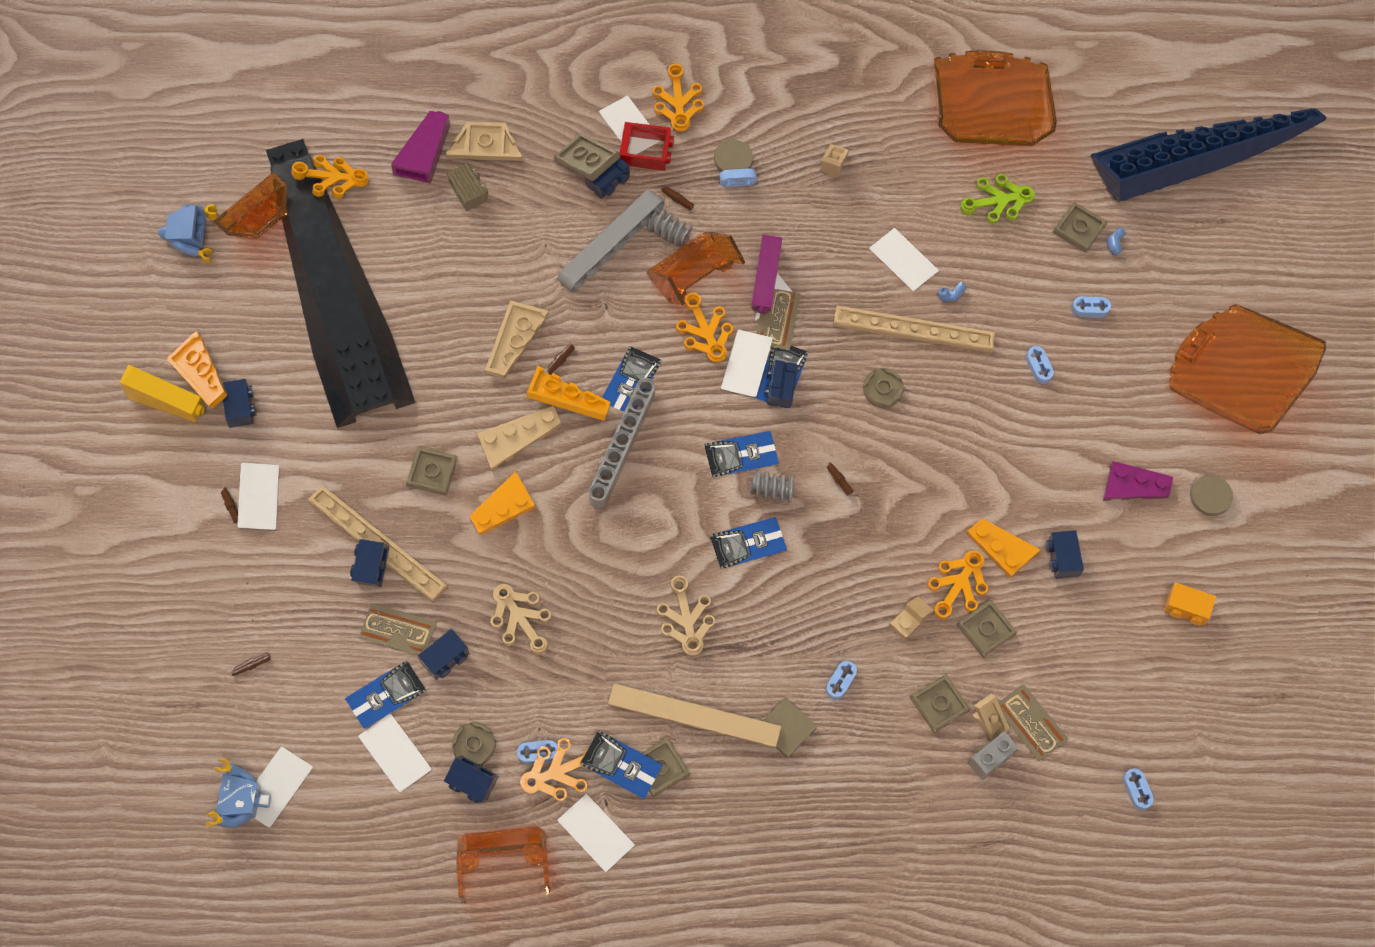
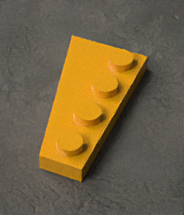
[166,331,228,409]
[526,366,611,421]

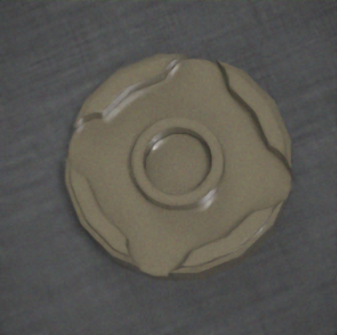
[714,140,753,172]
[863,368,904,408]
[1190,475,1233,516]
[452,722,496,765]

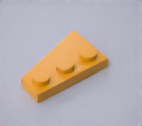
[470,471,535,536]
[966,518,1041,578]

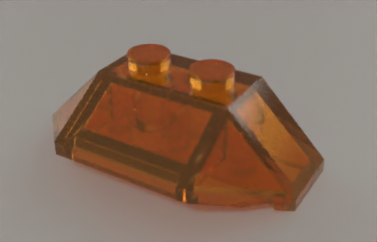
[213,172,287,239]

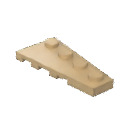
[485,300,549,379]
[477,406,561,471]

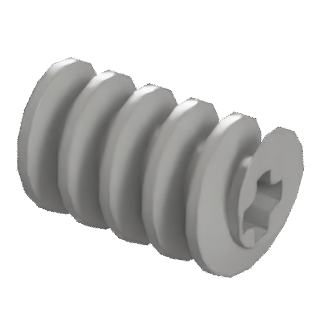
[647,210,692,248]
[750,470,795,503]

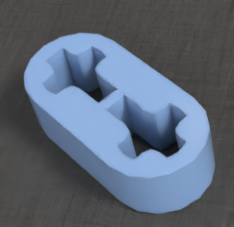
[719,169,757,187]
[1071,296,1111,318]
[1026,346,1054,384]
[826,661,857,700]
[517,740,558,764]
[1123,768,1154,811]

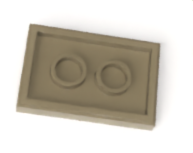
[554,133,620,181]

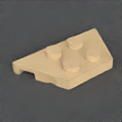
[446,122,522,161]

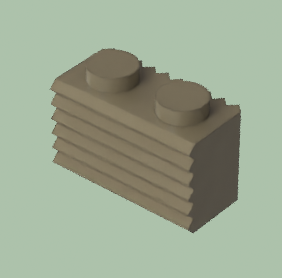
[447,163,488,211]

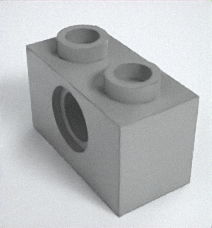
[968,731,1019,781]

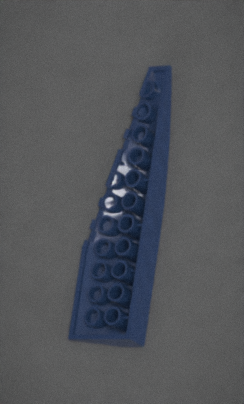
[1091,108,1326,202]

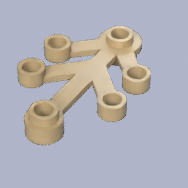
[657,575,715,656]
[491,584,551,655]

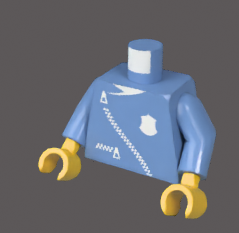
[158,204,217,263]
[206,758,271,828]

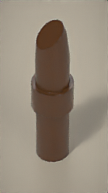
[661,187,694,211]
[547,343,575,374]
[827,462,854,496]
[221,487,238,523]
[232,652,271,676]

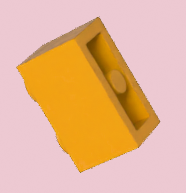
[1164,582,1216,626]

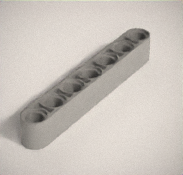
[557,189,665,292]
[589,378,655,508]

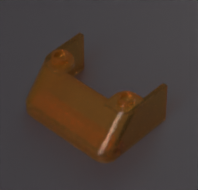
[647,231,746,306]
[456,827,551,903]

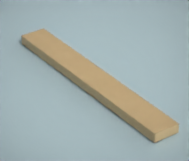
[833,305,995,353]
[308,485,447,603]
[608,684,781,748]

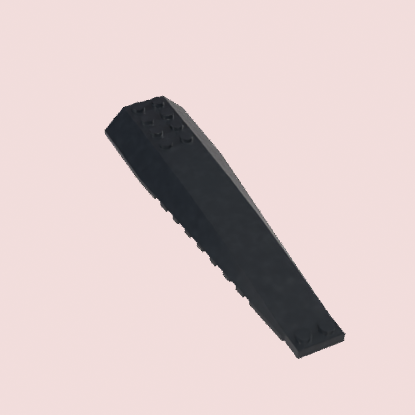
[266,139,415,428]

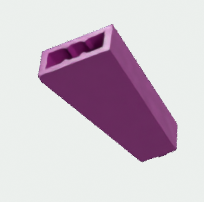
[391,111,450,184]
[751,235,782,314]

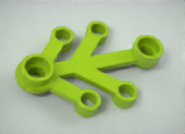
[960,174,1035,225]

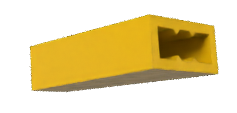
[119,365,205,423]

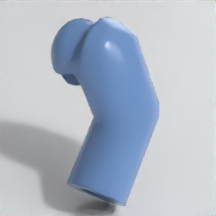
[1107,227,1126,255]
[938,282,967,302]

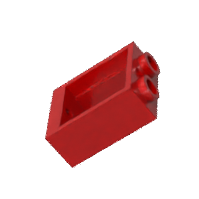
[619,122,674,171]

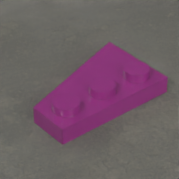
[1103,461,1173,501]

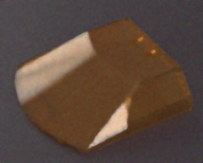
[933,50,1057,146]
[1169,304,1326,434]

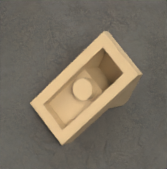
[821,144,849,177]
[889,596,934,640]
[973,694,1010,741]

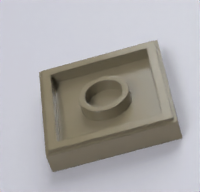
[1053,202,1107,253]
[406,447,458,496]
[957,599,1017,658]
[910,674,971,733]
[763,697,817,759]
[642,737,690,797]

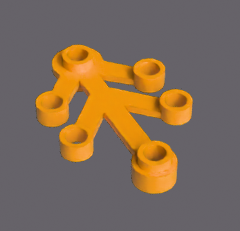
[653,64,704,132]
[291,155,369,199]
[676,293,733,363]
[928,551,988,620]
[520,738,588,801]

